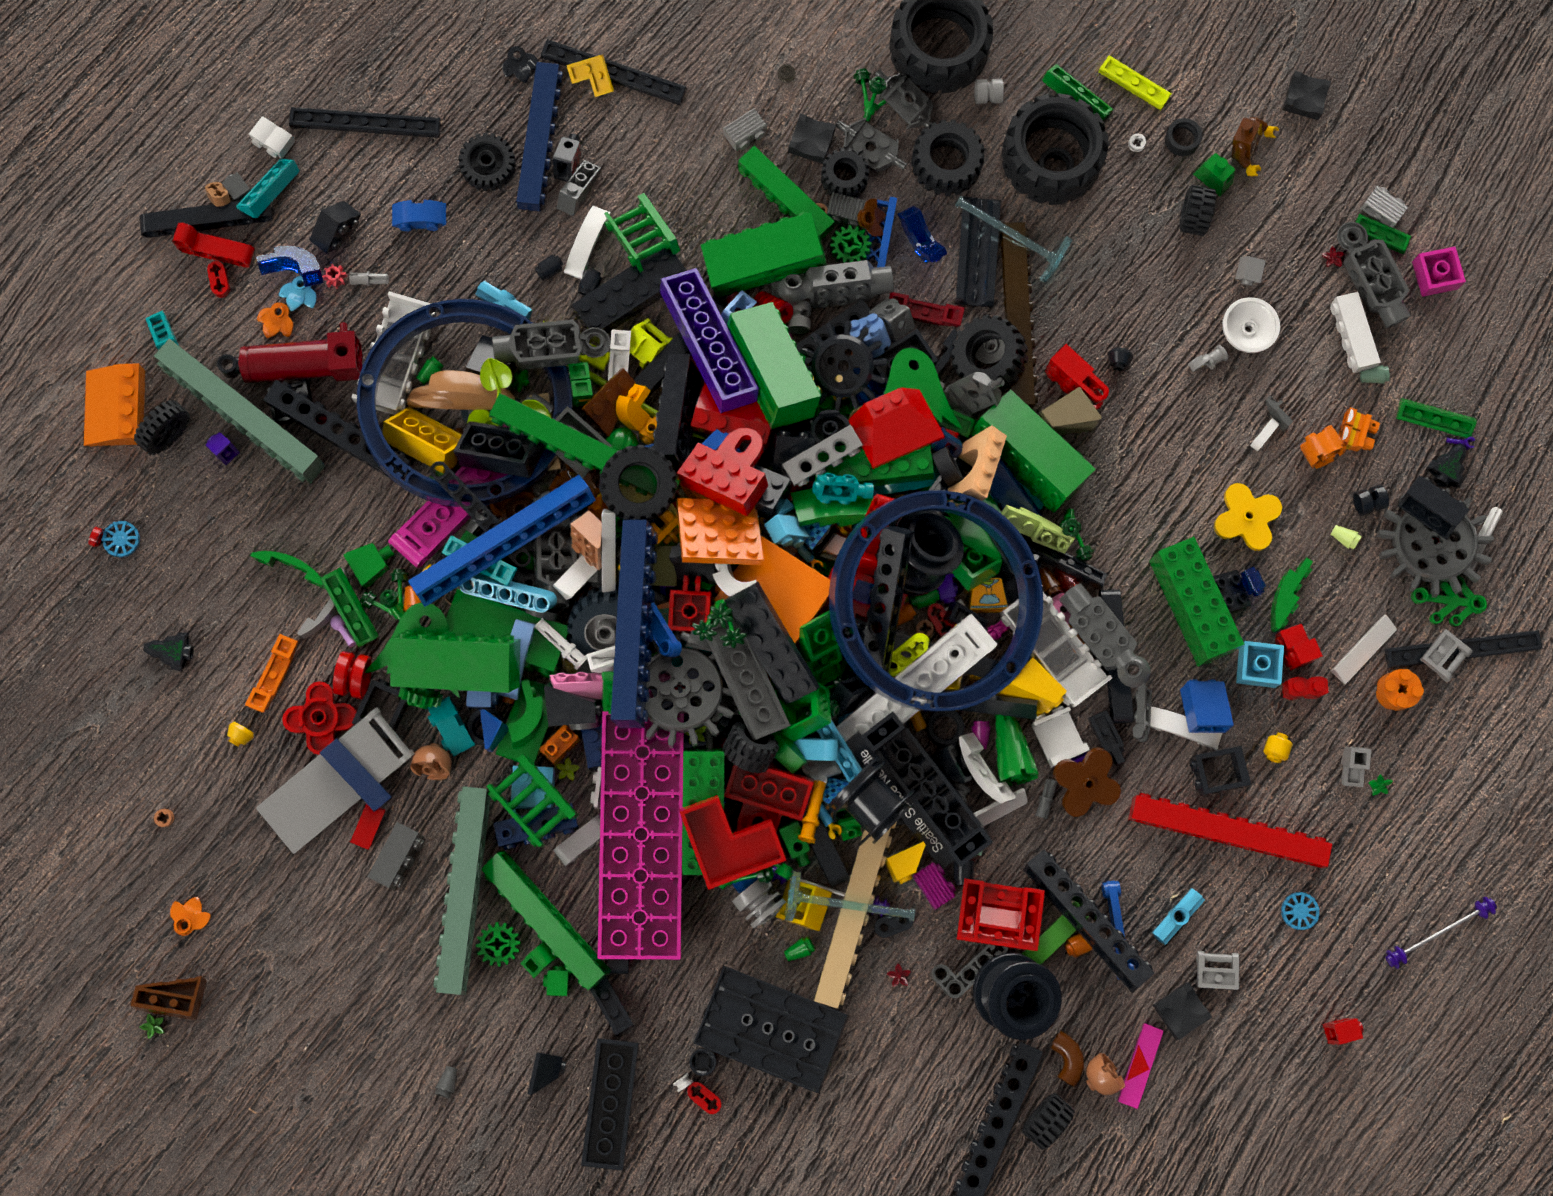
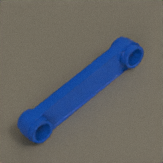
[650,603,682,657]
[1101,880,1134,980]

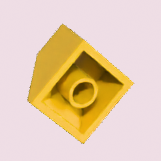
[885,842,925,885]
[776,879,832,931]

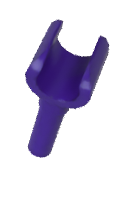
[1446,437,1475,450]

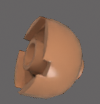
[410,743,452,780]
[1086,1053,1125,1095]

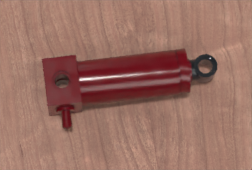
[217,322,363,383]

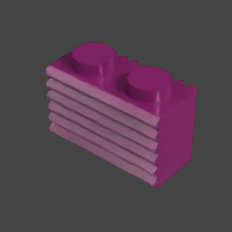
[912,862,956,910]

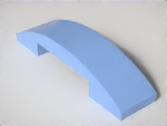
[498,619,536,700]

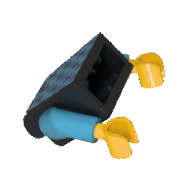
[792,514,852,572]
[811,777,850,839]

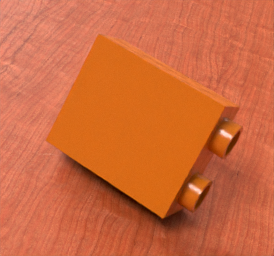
[714,535,830,652]

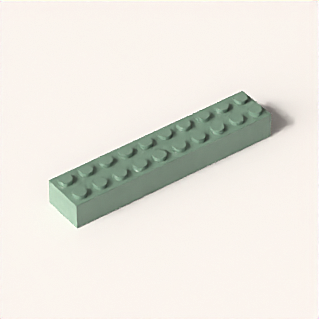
[154,339,325,484]
[434,786,491,995]

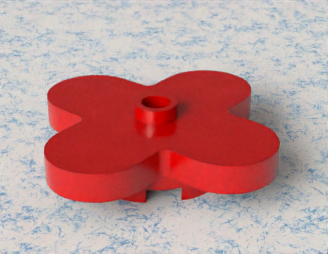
[282,681,357,755]

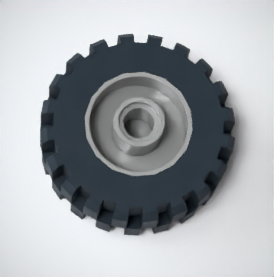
[567,587,618,656]

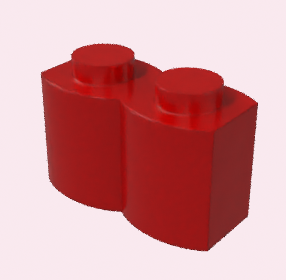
[1282,676,1329,700]

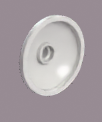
[1222,297,1280,353]

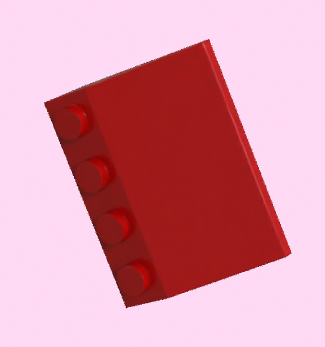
[691,383,773,449]

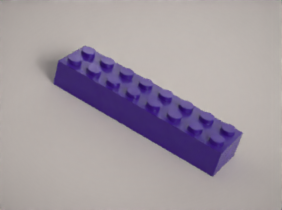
[660,268,759,413]

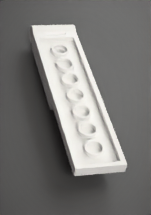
[836,614,998,741]

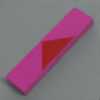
[1117,1023,1164,1109]

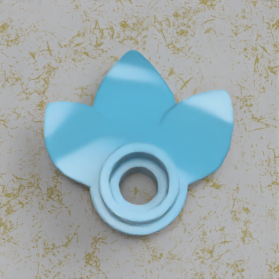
[279,276,317,311]

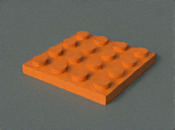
[676,498,764,565]

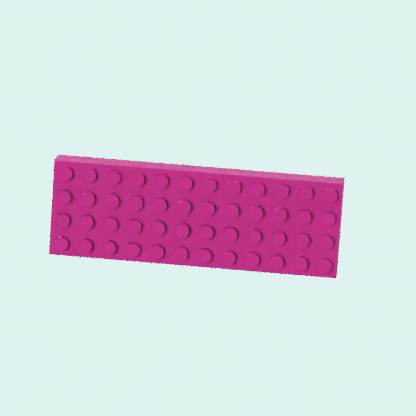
[598,711,684,960]

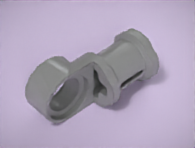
[1187,345,1228,372]

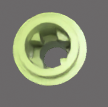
[1330,525,1362,550]

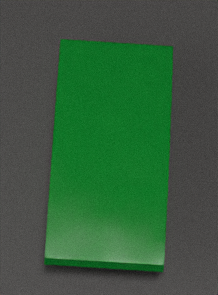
[791,486,873,527]
[799,611,842,686]
[496,678,550,764]

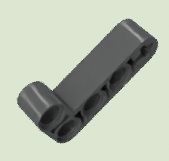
[930,944,1008,998]

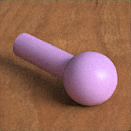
[330,615,356,647]

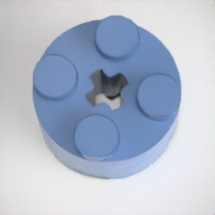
[851,313,891,358]

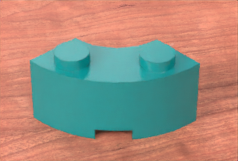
[428,696,475,756]

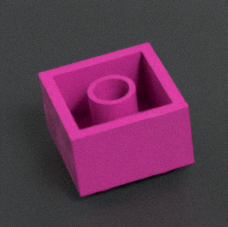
[1412,247,1466,297]

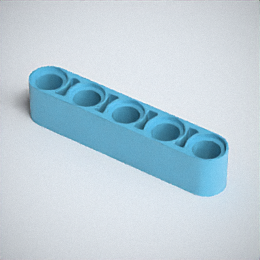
[459,573,557,613]
[774,738,838,761]

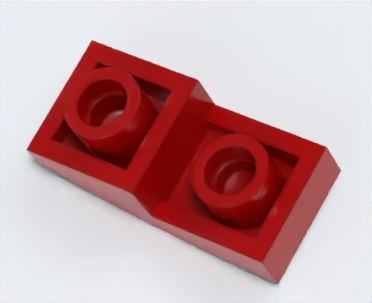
[350,803,386,850]

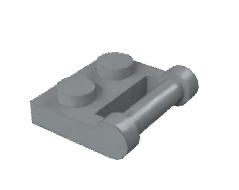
[1420,629,1472,682]
[1196,951,1239,990]

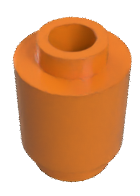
[1065,934,1093,958]

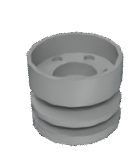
[732,880,786,929]

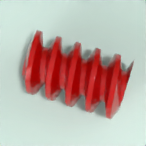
[754,291,794,324]

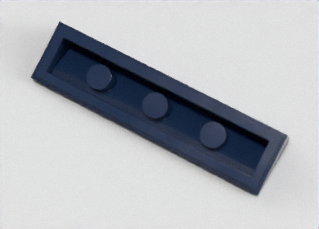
[320,738,392,812]

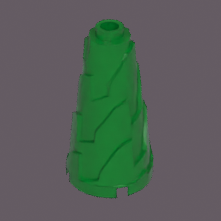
[995,715,1039,786]

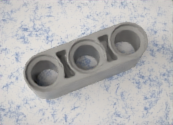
[553,814,600,867]

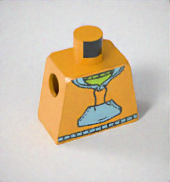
[968,578,1008,613]

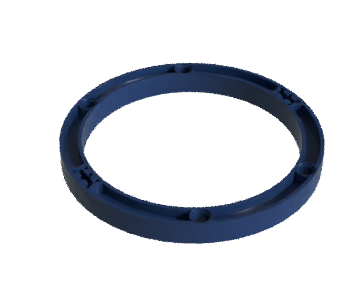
[357,299,572,507]
[829,490,1043,711]

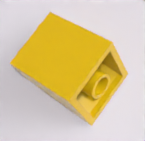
[996,658,1067,716]

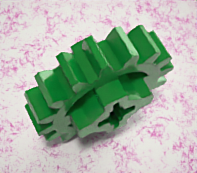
[830,225,871,263]
[399,687,443,709]
[476,922,521,967]

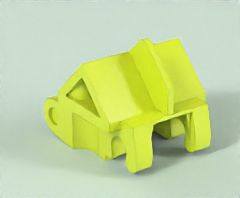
[629,318,673,369]

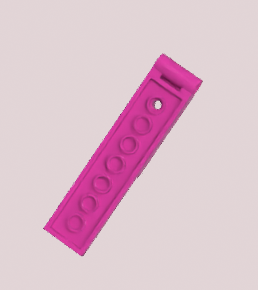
[388,424,510,568]

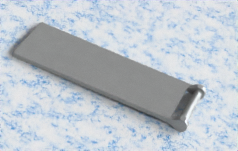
[256,707,415,854]

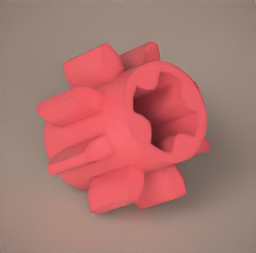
[322,264,347,289]

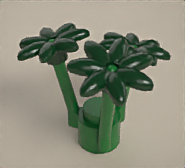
[692,599,747,648]

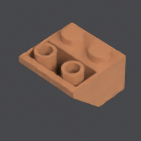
[571,511,602,570]

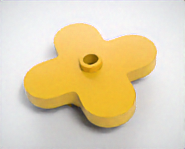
[1214,483,1282,551]

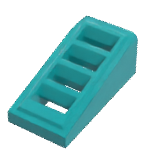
[145,310,179,350]

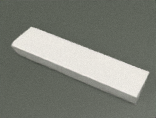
[602,509,616,592]
[553,541,621,600]
[1331,614,1397,684]
[974,788,1028,826]

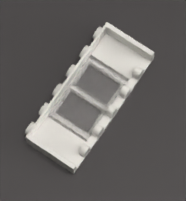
[352,291,437,415]
[1000,592,1112,707]

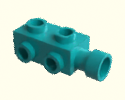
[813,473,874,505]

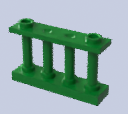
[604,193,680,272]
[486,754,579,848]

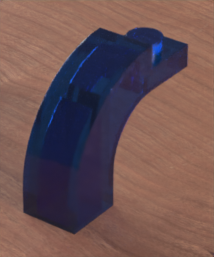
[898,206,947,264]
[256,246,324,287]

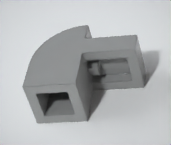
[1341,746,1371,787]

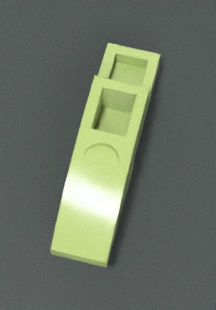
[1001,505,1075,554]

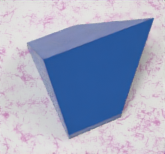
[480,709,508,752]

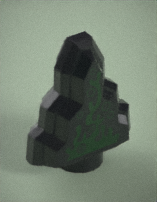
[1426,443,1466,488]
[143,632,194,672]

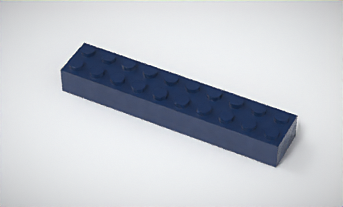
[611,520,658,728]

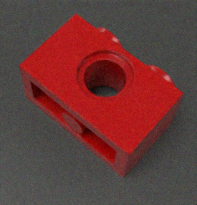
[1322,1018,1364,1045]

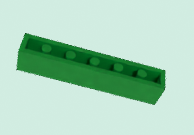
[738,146,835,240]

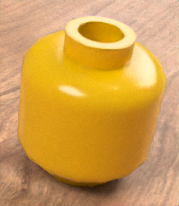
[1263,733,1293,763]

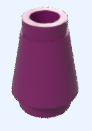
[972,721,991,749]

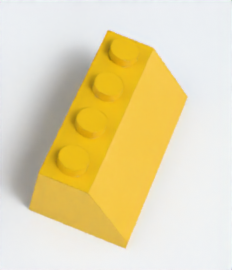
[383,407,462,473]

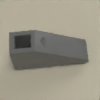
[557,160,601,216]

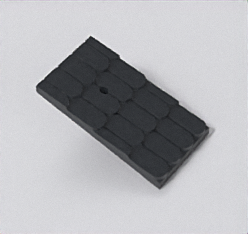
[693,966,849,1094]

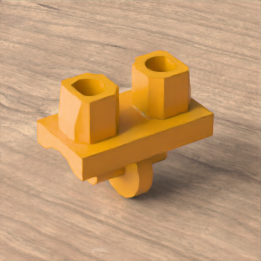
[650,510,679,545]

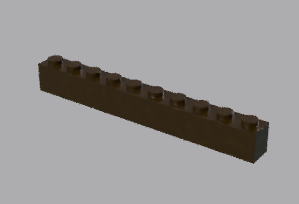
[1000,222,1038,409]

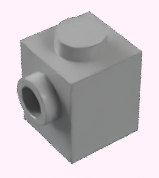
[1235,256,1266,286]

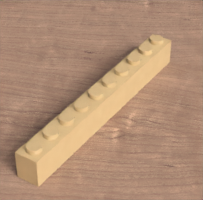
[814,822,897,1009]

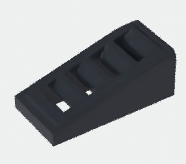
[943,602,988,629]

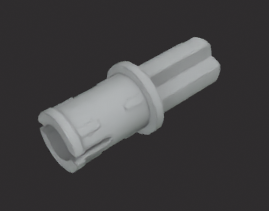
[349,271,389,286]

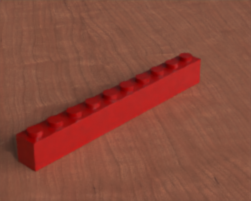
[1128,793,1332,868]

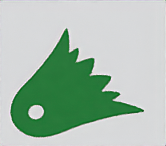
[884,348,962,430]
[945,493,1002,558]
[365,603,460,698]

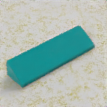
[236,159,300,218]

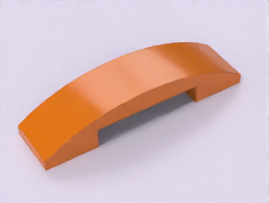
[245,634,298,713]

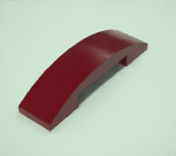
[889,292,965,327]

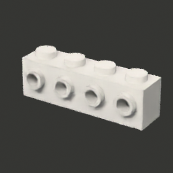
[1331,292,1381,373]

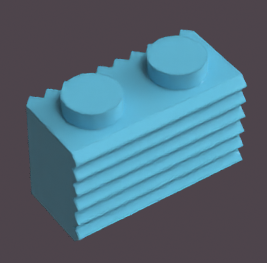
[764,514,809,548]

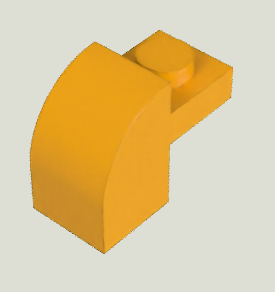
[616,384,650,431]

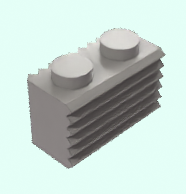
[723,108,767,151]
[1360,186,1408,228]

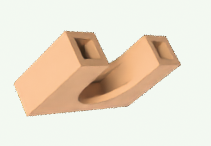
[947,425,1007,506]

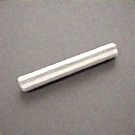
[1464,507,1503,575]

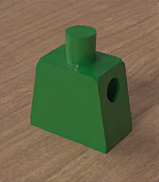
[1193,153,1235,197]
[343,543,394,589]
[777,819,810,867]

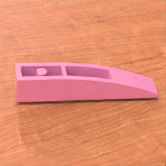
[550,672,670,700]

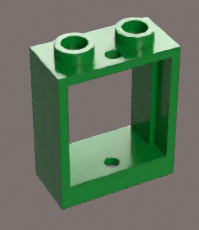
[779,682,831,742]

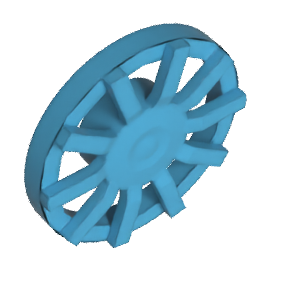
[101,521,140,558]
[1281,892,1320,930]

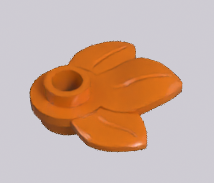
[257,302,293,338]
[170,897,211,936]

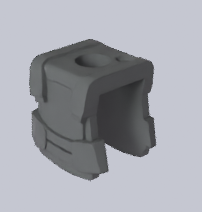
[869,298,915,343]

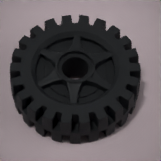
[458,133,516,191]
[134,400,190,455]

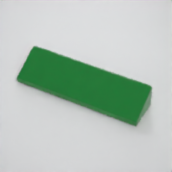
[1042,64,1113,121]
[1396,398,1477,438]
[320,567,378,648]

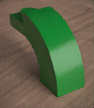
[507,680,543,749]

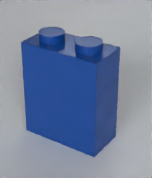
[1180,679,1234,733]

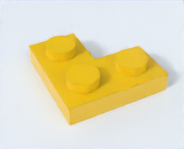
[566,54,614,97]

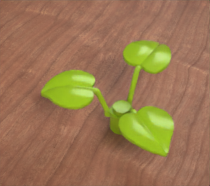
[467,358,551,426]

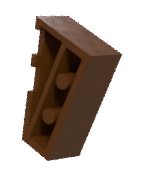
[130,976,207,1021]

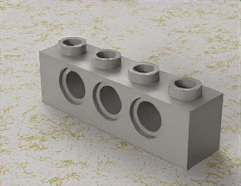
[782,425,863,487]

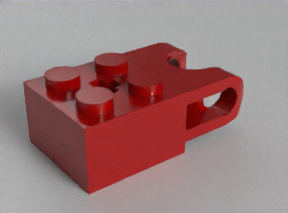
[1045,344,1109,410]

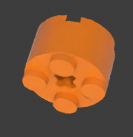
[1300,425,1347,469]
[1376,669,1424,711]

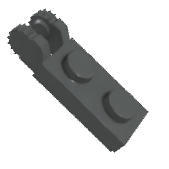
[1133,685,1152,743]

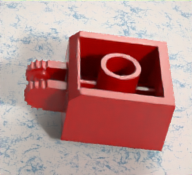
[668,575,712,633]

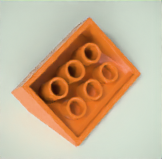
[84,363,145,446]

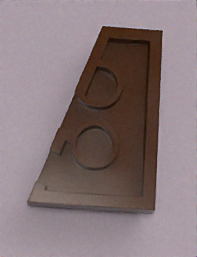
[581,368,636,437]

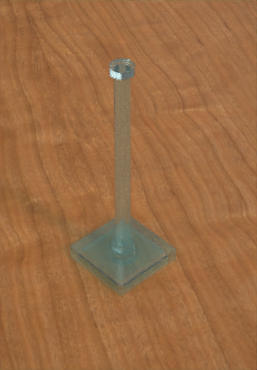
[955,196,1072,283]
[784,871,915,921]

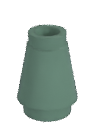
[1360,365,1390,384]

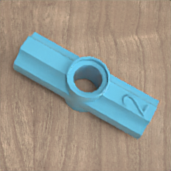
[475,281,533,319]
[1152,888,1205,945]

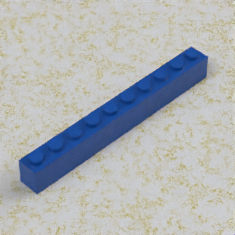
[408,475,596,607]

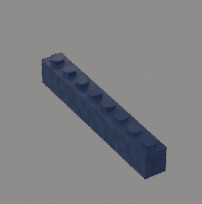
[516,62,563,211]

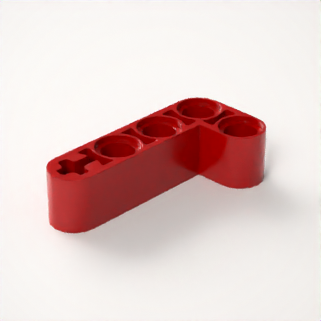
[172,223,255,268]
[856,494,894,576]

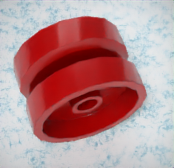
[333,651,372,699]

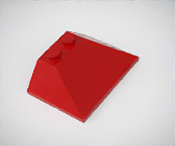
[848,387,945,469]
[956,878,1045,951]

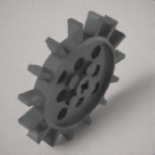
[1377,488,1494,598]
[645,631,734,748]

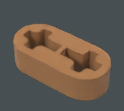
[205,182,230,206]

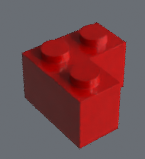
[1275,623,1323,671]

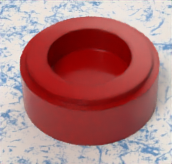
[88,527,104,547]

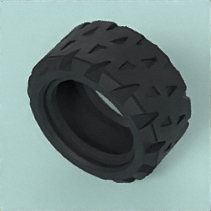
[889,0,994,94]
[1001,93,1109,205]

